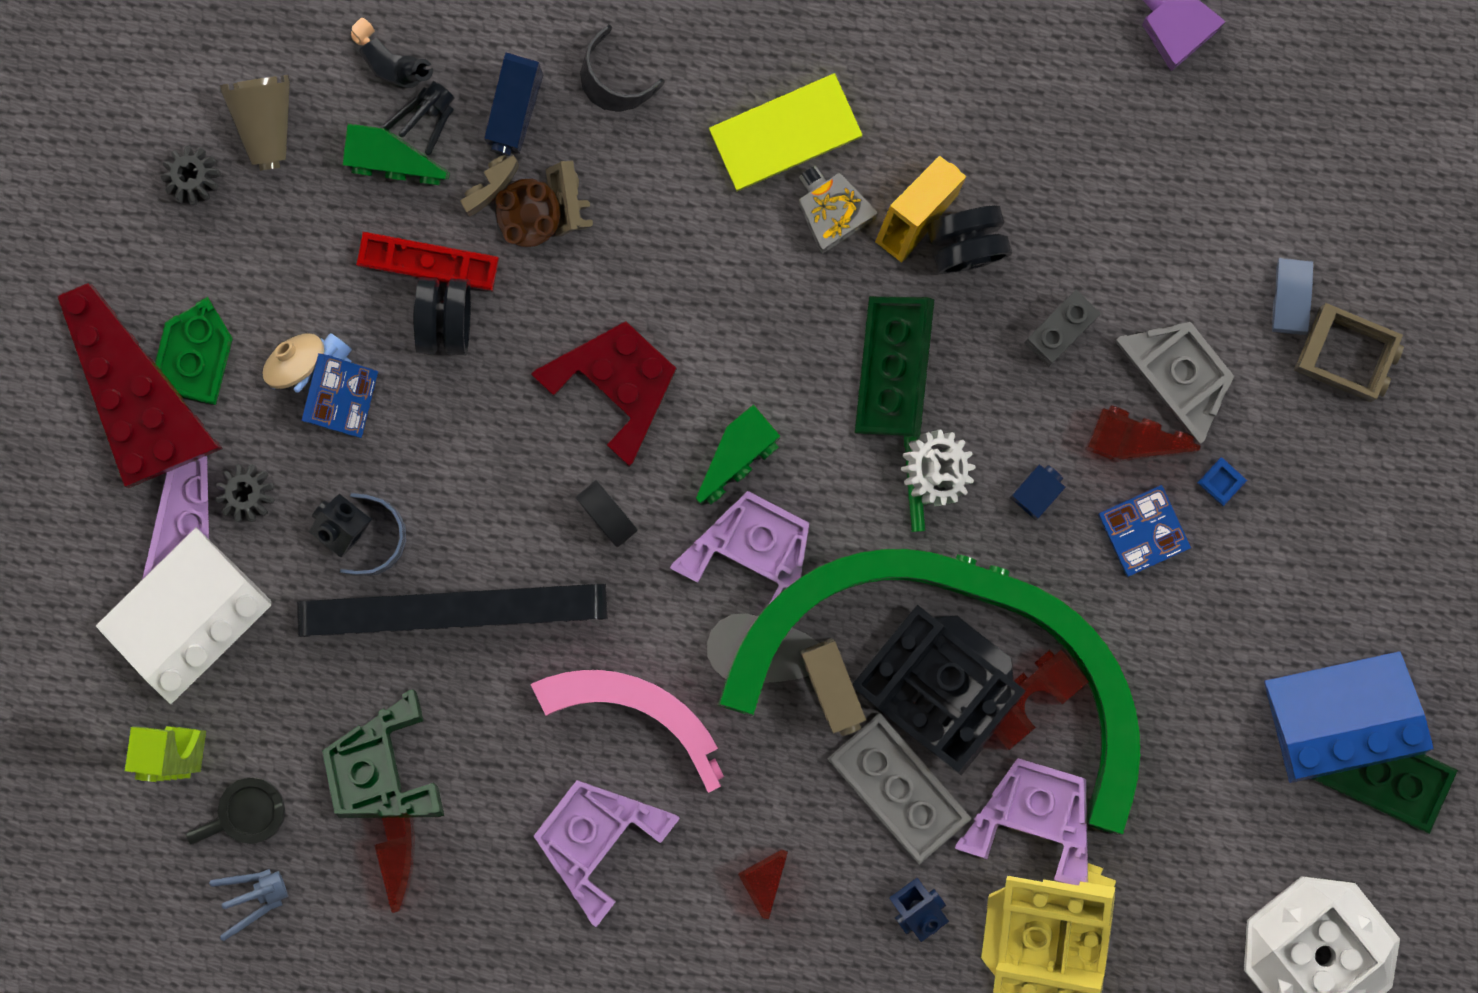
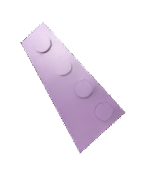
[142,456,209,579]

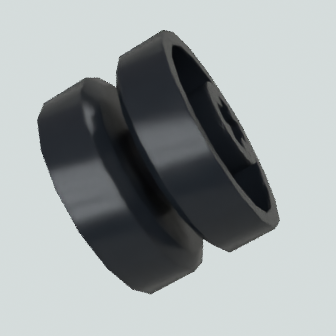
[926,205,1012,274]
[413,277,471,356]

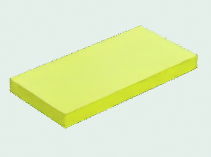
[709,73,863,192]

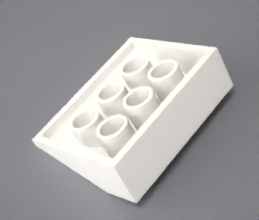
[96,527,271,704]

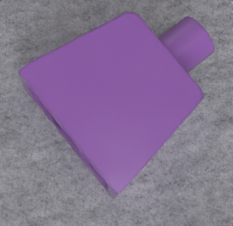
[1142,0,1225,71]

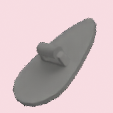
[707,613,819,683]

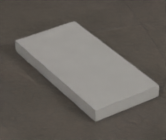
[827,713,972,865]

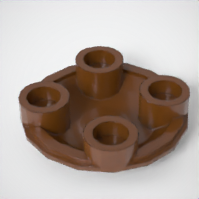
[496,179,560,247]

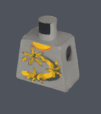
[799,166,878,254]

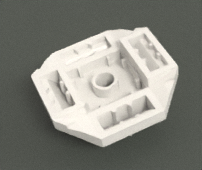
[1244,876,1400,993]

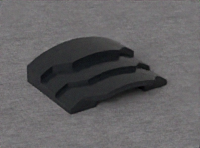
[852,605,1026,775]

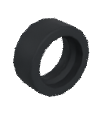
[576,480,638,547]

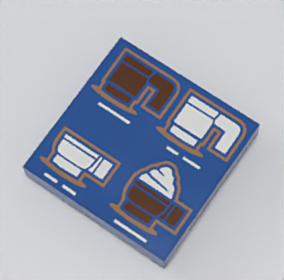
[301,353,378,438]
[1098,485,1191,577]

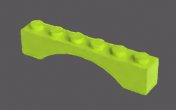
[125,726,206,782]

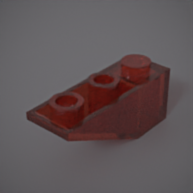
[1085,406,1201,462]

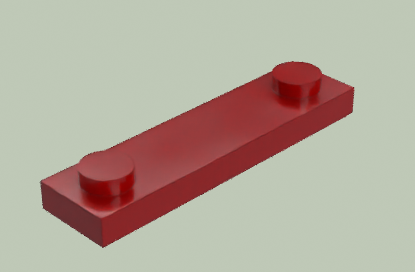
[356,232,500,292]

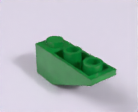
[343,124,450,185]
[696,404,780,505]

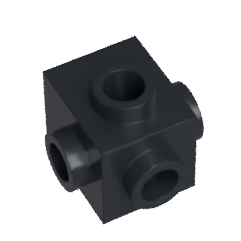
[309,494,372,558]

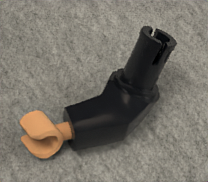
[351,18,433,88]

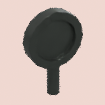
[186,777,285,845]

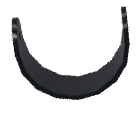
[580,25,665,112]

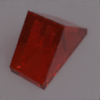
[738,848,788,920]

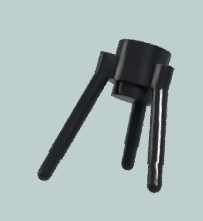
[380,81,455,155]

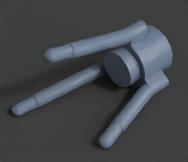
[209,869,288,941]

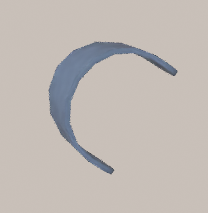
[340,493,406,576]

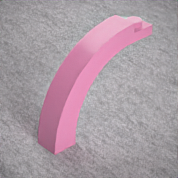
[531,670,724,793]

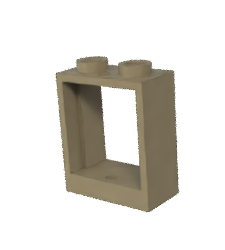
[1294,303,1404,402]
[799,638,866,736]

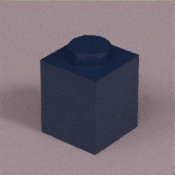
[1010,464,1066,521]

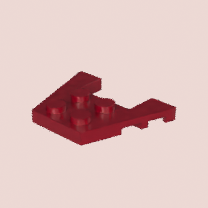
[531,321,677,467]

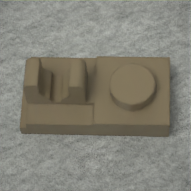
[545,161,593,237]

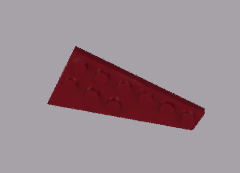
[57,283,223,488]

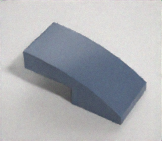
[1272,258,1313,335]

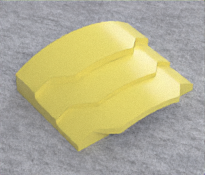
[981,876,1115,993]

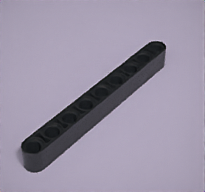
[297,584,608,637]

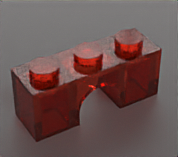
[993,649,1089,750]

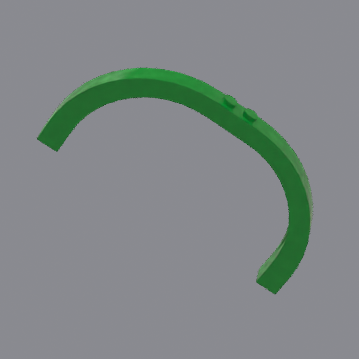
[718,549,1140,835]

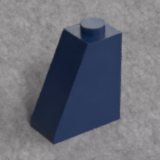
[484,52,544,156]

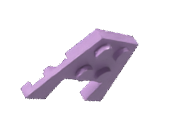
[670,491,809,631]
[955,758,1088,886]
[534,780,680,927]

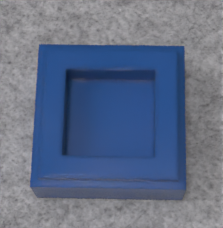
[1197,457,1247,506]

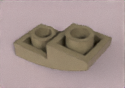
[460,155,519,217]

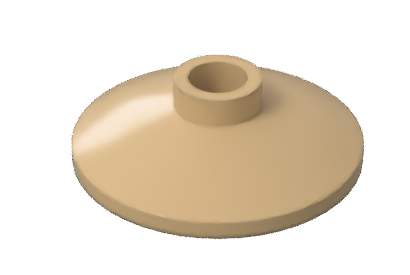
[263,334,324,389]

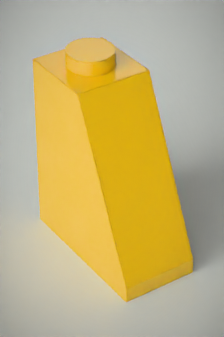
[875,155,966,263]

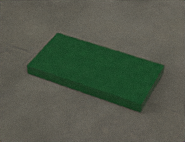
[855,296,935,438]
[1312,754,1458,834]

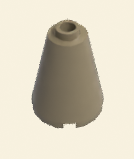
[220,75,290,171]

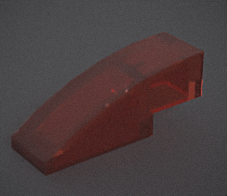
[374,817,415,913]

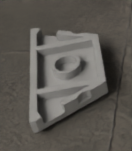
[1115,322,1234,445]

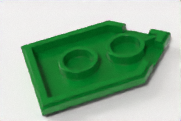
[155,297,233,405]

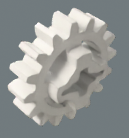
[901,430,975,506]

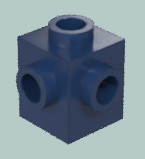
[889,878,949,942]

